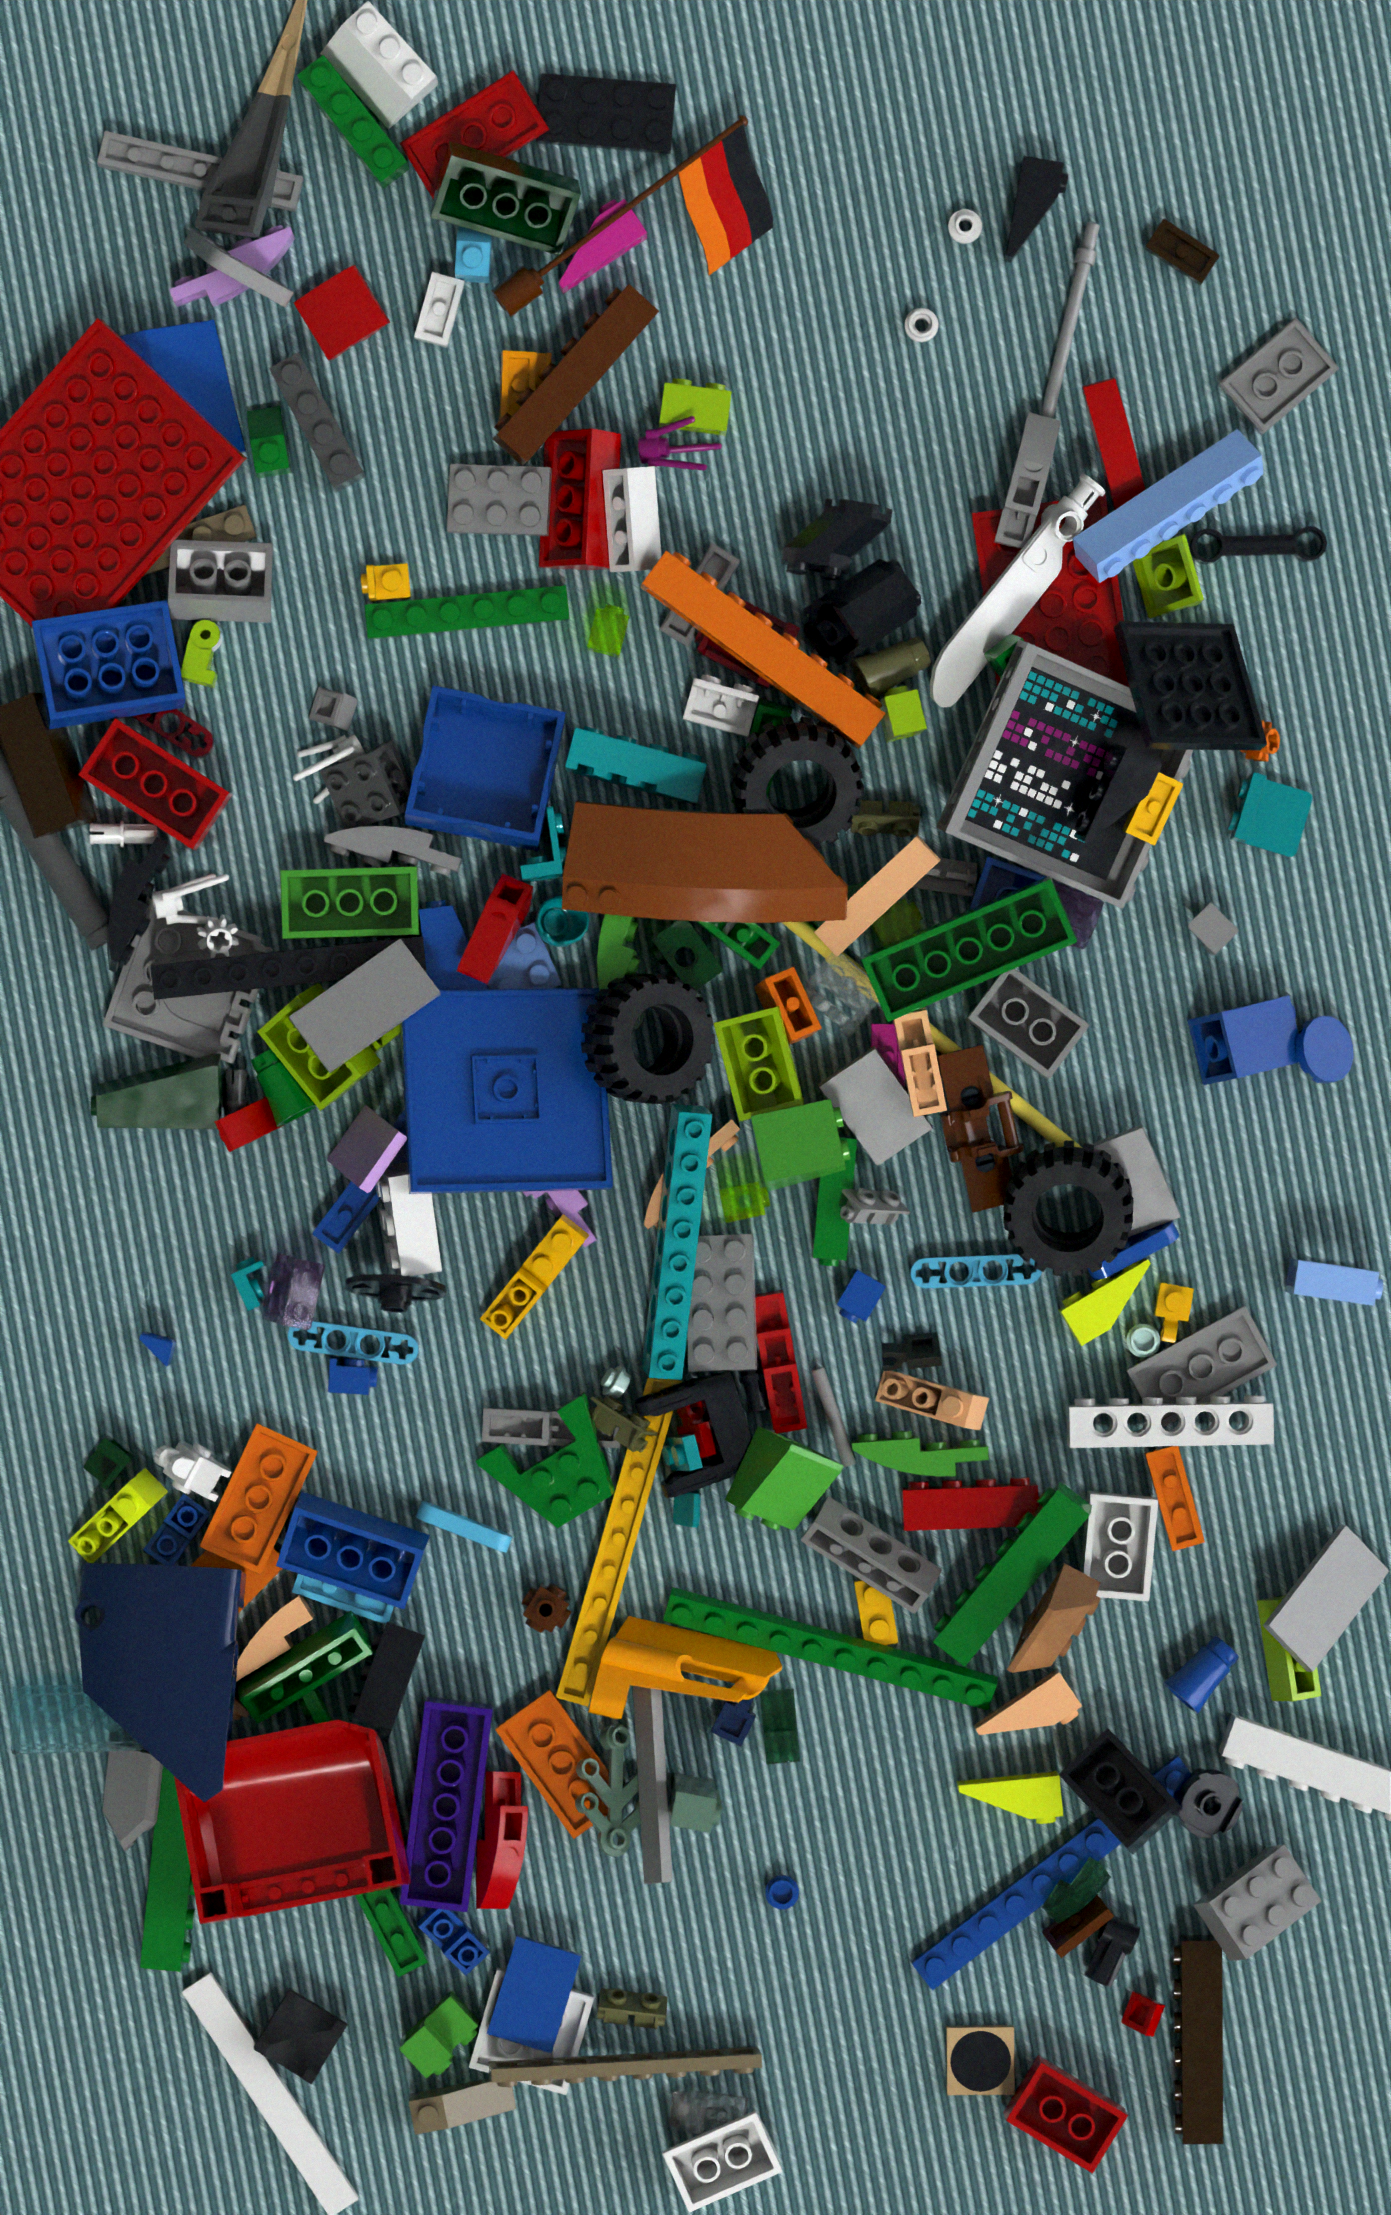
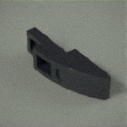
[107,837,170,973]

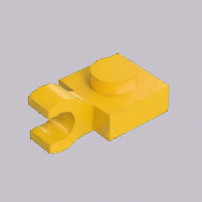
[1154,1282,1194,1343]

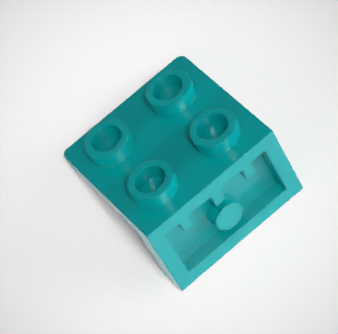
[520,806,567,883]

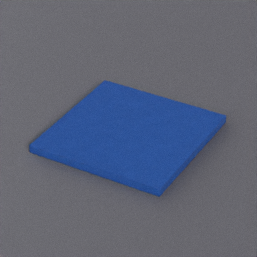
[400,988,613,1194]

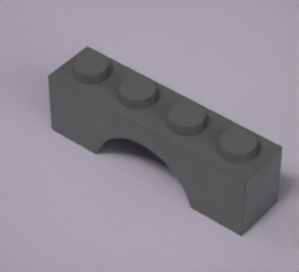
[269,352,366,493]

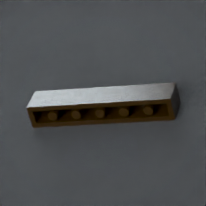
[1172,1935,1223,2144]

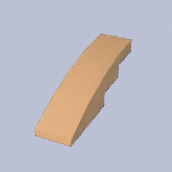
[814,835,941,957]
[893,1007,947,1117]

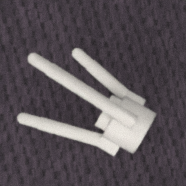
[293,734,365,804]
[151,874,229,925]

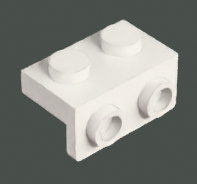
[683,674,759,738]

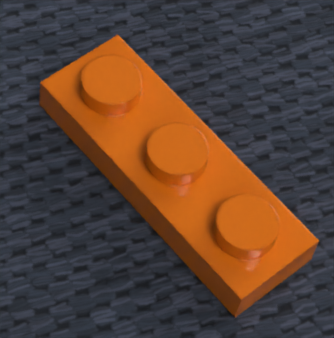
[1144,1446,1205,1551]

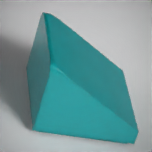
[673,1491,701,1528]

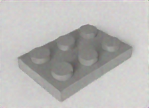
[447,464,552,536]

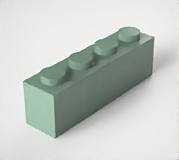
[668,1773,722,1833]

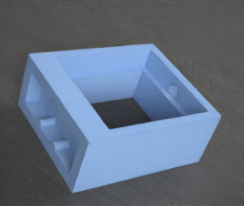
[1285,1258,1383,1306]

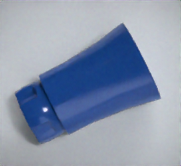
[1163,1636,1239,1714]

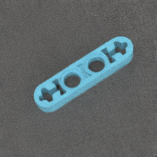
[910,1254,1042,1288]
[288,1320,419,1365]

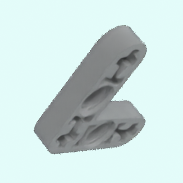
[183,228,294,307]

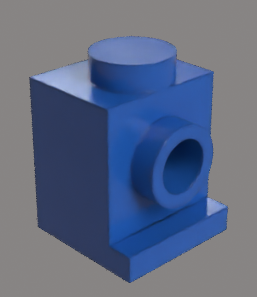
[328,1357,378,1395]

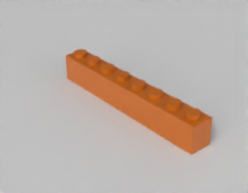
[640,551,886,749]

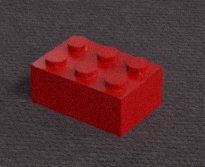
[1003,2055,1128,2174]

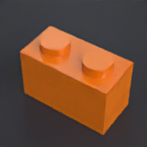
[754,967,822,1045]

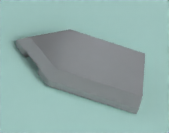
[102,1744,163,1851]

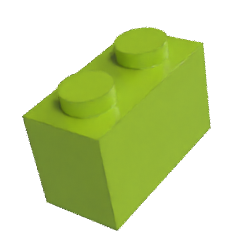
[659,378,732,436]
[879,685,927,743]

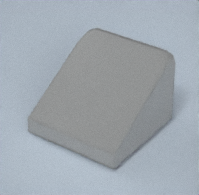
[309,687,357,730]

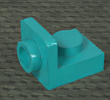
[231,1256,266,1311]

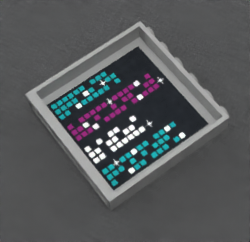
[936,639,1193,909]

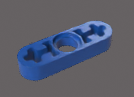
[1087,1220,1179,1280]

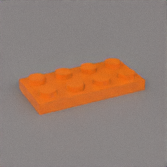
[199,1423,318,1575]
[495,1689,609,1839]

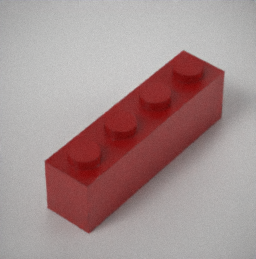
[901,1477,1039,1531]

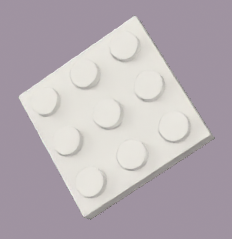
[469,1968,594,2095]

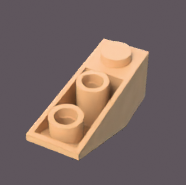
[875,1370,989,1430]

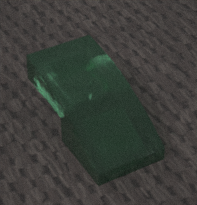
[760,1689,800,1765]
[1042,1857,1111,1924]

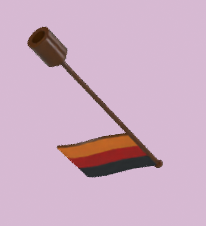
[490,115,773,318]

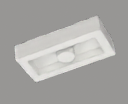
[414,272,465,348]

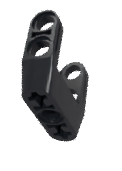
[634,1371,752,1498]

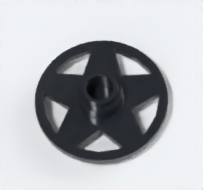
[345,1273,447,1313]

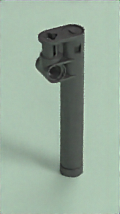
[0,745,109,951]

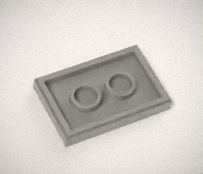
[1218,317,1339,436]
[819,1046,933,1166]
[1082,1124,1181,1237]

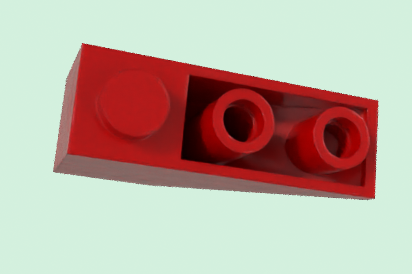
[457,873,533,984]

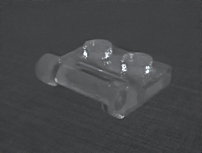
[803,952,879,1038]

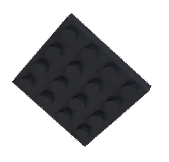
[1114,621,1267,750]

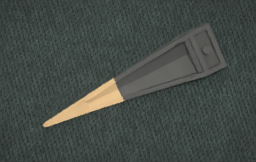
[195,0,308,238]

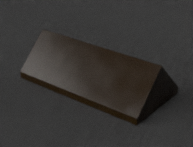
[0,693,97,839]

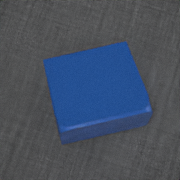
[139,1332,176,1366]

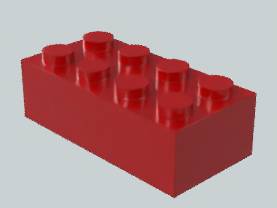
[78,718,233,851]

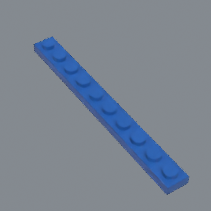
[911,1755,1191,1991]

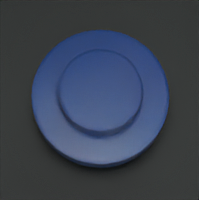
[765,1875,799,1909]

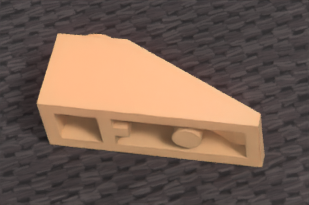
[973,1669,1082,1735]

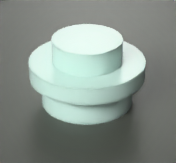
[1126,1324,1160,1357]
[601,1365,631,1398]

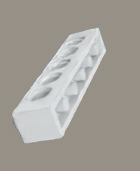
[1066,1395,1274,1448]

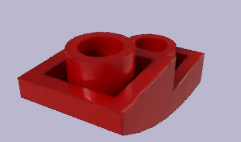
[215,1097,284,1152]

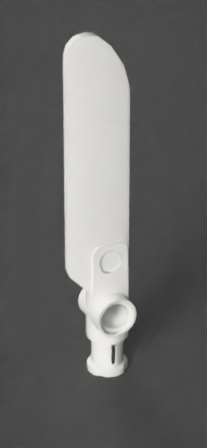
[929,473,1106,707]

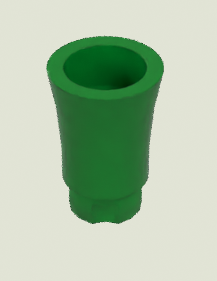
[251,1049,317,1127]

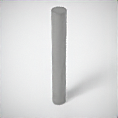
[811,1367,856,1467]

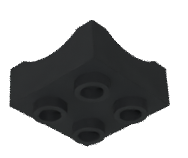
[254,1988,347,2085]

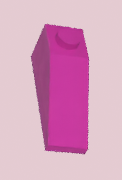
[559,199,647,294]

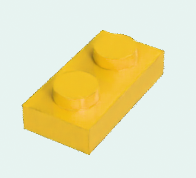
[1122,772,1183,846]
[854,1580,899,1645]

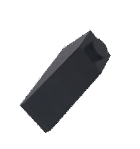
[1004,156,1068,263]

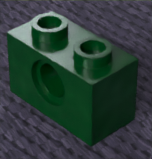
[650,920,724,991]

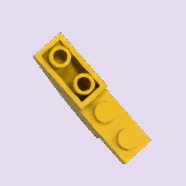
[480,1214,589,1340]

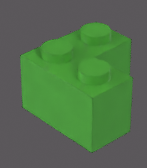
[399,1990,479,2079]

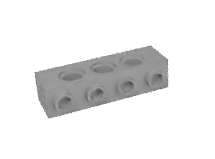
[800,1496,942,1614]

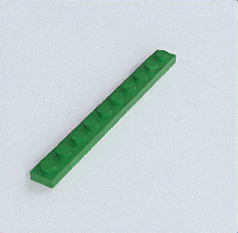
[663,1587,998,1710]

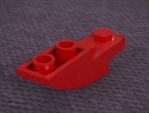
[476,1771,528,1909]

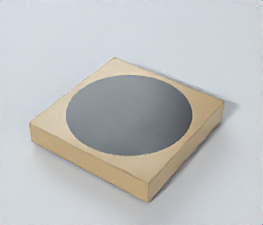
[946,2025,1015,2095]

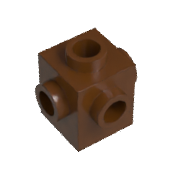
[521,1582,572,1633]

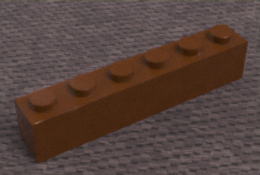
[492,284,659,466]

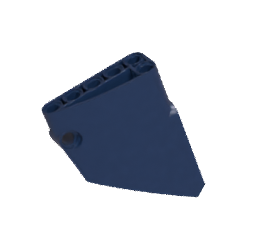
[75,1563,246,1803]

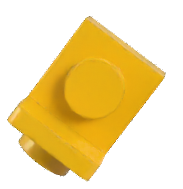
[361,563,411,602]

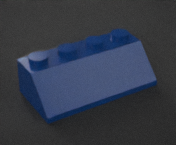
[276,1492,430,1609]

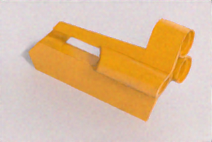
[588,1616,782,1720]

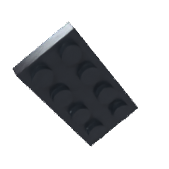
[536,73,676,154]

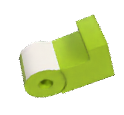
[181,620,222,688]

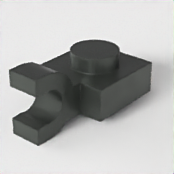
[881,1332,942,1371]

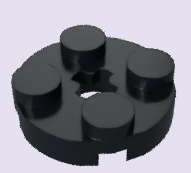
[1176,1769,1242,1838]

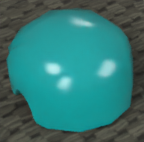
[534,896,590,947]

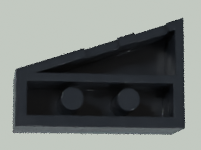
[348,1622,425,1742]

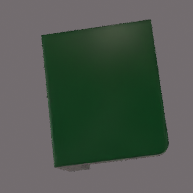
[84,1435,135,1490]

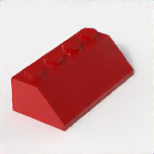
[539,428,621,570]

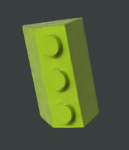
[714,1006,804,1122]

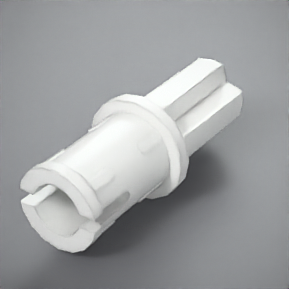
[90,820,157,848]

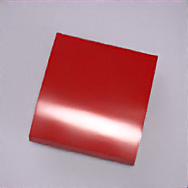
[294,265,391,360]

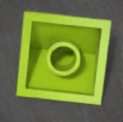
[1132,534,1204,618]

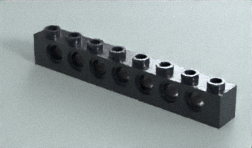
[150,936,426,1000]

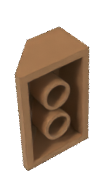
[1007,1563,1101,1673]

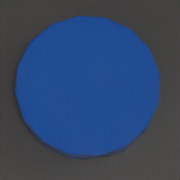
[1295,1016,1354,1084]

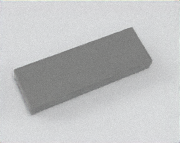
[659,543,740,647]

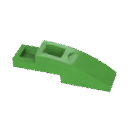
[597,914,640,991]
[851,1430,989,1477]

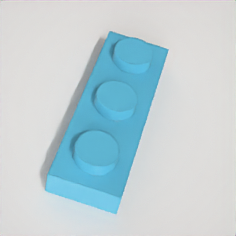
[292,1574,394,1625]

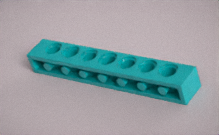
[642,1104,713,1380]

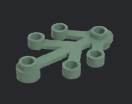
[575,1724,640,1857]

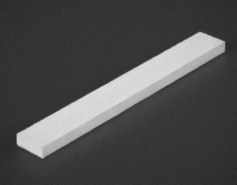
[182,1972,359,2215]

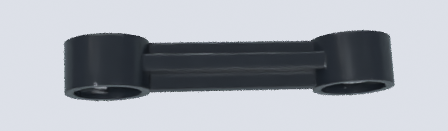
[1190,526,1327,565]

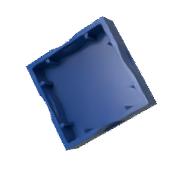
[405,685,566,851]

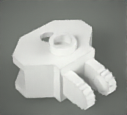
[153,1441,231,1502]

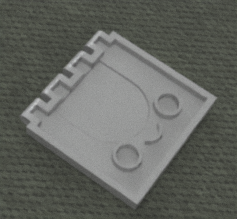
[103,898,273,1064]

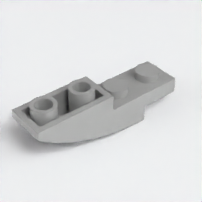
[994,412,1061,549]
[324,826,462,877]

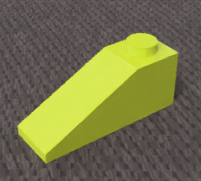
[956,1771,1063,1824]

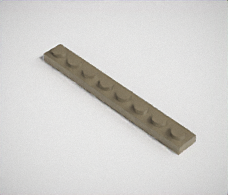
[488,2047,762,2087]

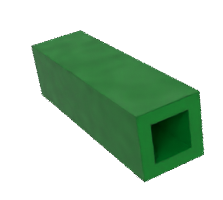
[812,1137,857,1266]

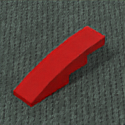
[1082,377,1145,510]
[755,1290,807,1434]

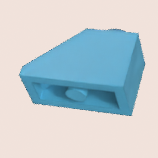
[455,226,493,283]

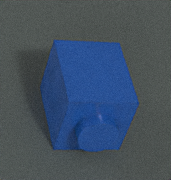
[835,1269,886,1323]

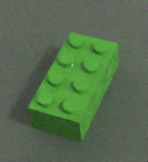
[280,866,421,940]

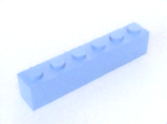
[1073,429,1264,583]

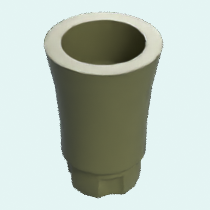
[851,636,932,698]

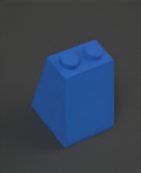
[1187,995,1299,1085]

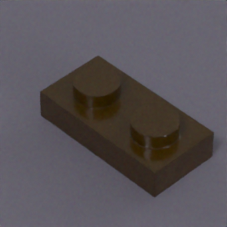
[1144,219,1220,286]

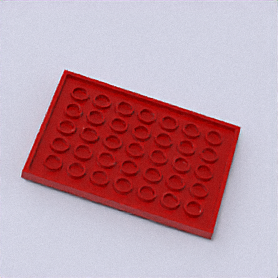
[0,318,247,627]

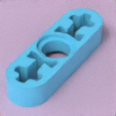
[415,1501,513,1553]

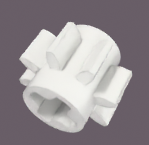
[196,914,239,958]

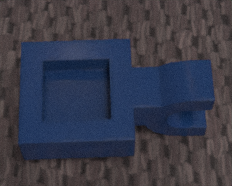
[711,1698,756,1747]

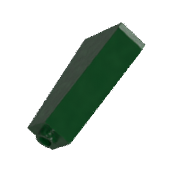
[91,1053,222,1129]

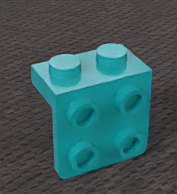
[1228,772,1313,857]

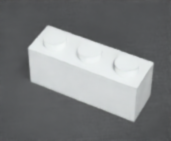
[602,466,661,572]

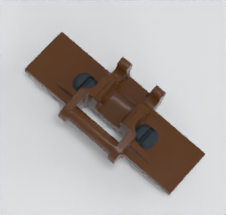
[937,1044,1024,1213]

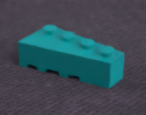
[565,726,707,805]

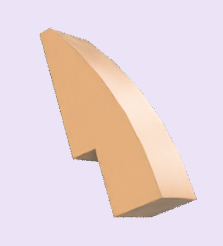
[236,1595,315,1682]

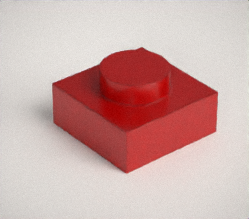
[1121,1991,1165,2037]

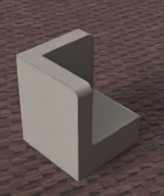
[1187,902,1239,956]

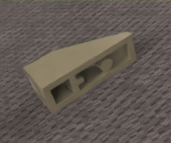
[409,2078,516,2135]

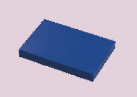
[487,1935,582,2054]

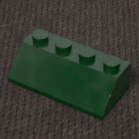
[430,141,581,255]

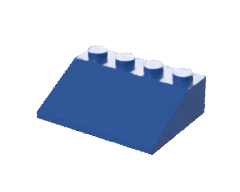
[120,320,246,453]
[32,600,186,729]

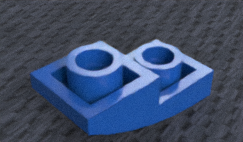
[143,1494,211,1565]
[416,1908,490,1975]

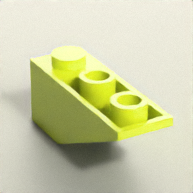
[1058,1258,1151,1346]
[68,1467,168,1563]

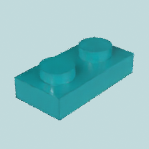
[662,1434,703,1471]

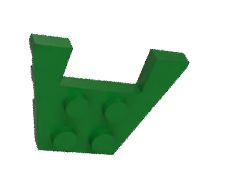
[475,1392,615,1528]

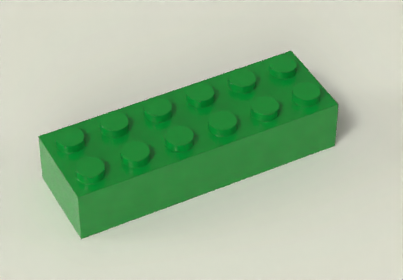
[861,876,1077,1022]

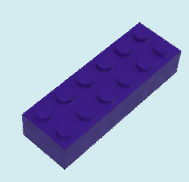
[400,1697,494,1912]

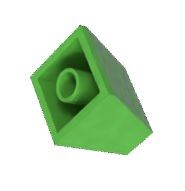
[751,1099,851,1191]
[725,1426,844,1531]

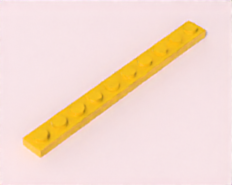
[556,1378,682,1707]

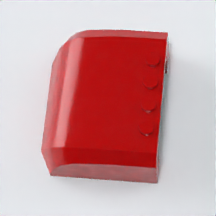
[174,1720,411,1924]

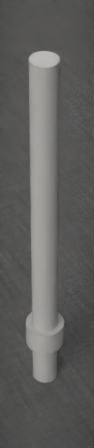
[1040,222,1100,419]

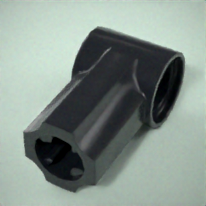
[1084,1916,1140,1987]

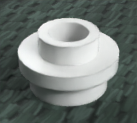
[948,209,982,244]
[904,308,938,342]

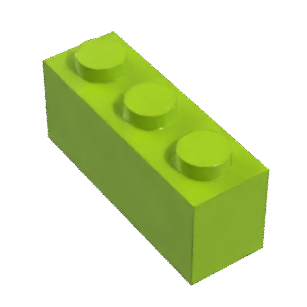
[1257,1595,1322,1702]

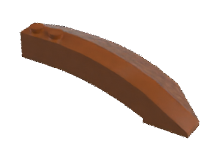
[562,801,848,923]

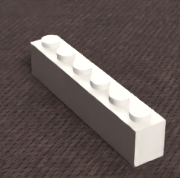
[1218,1713,1391,1821]

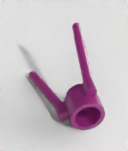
[638,416,722,471]

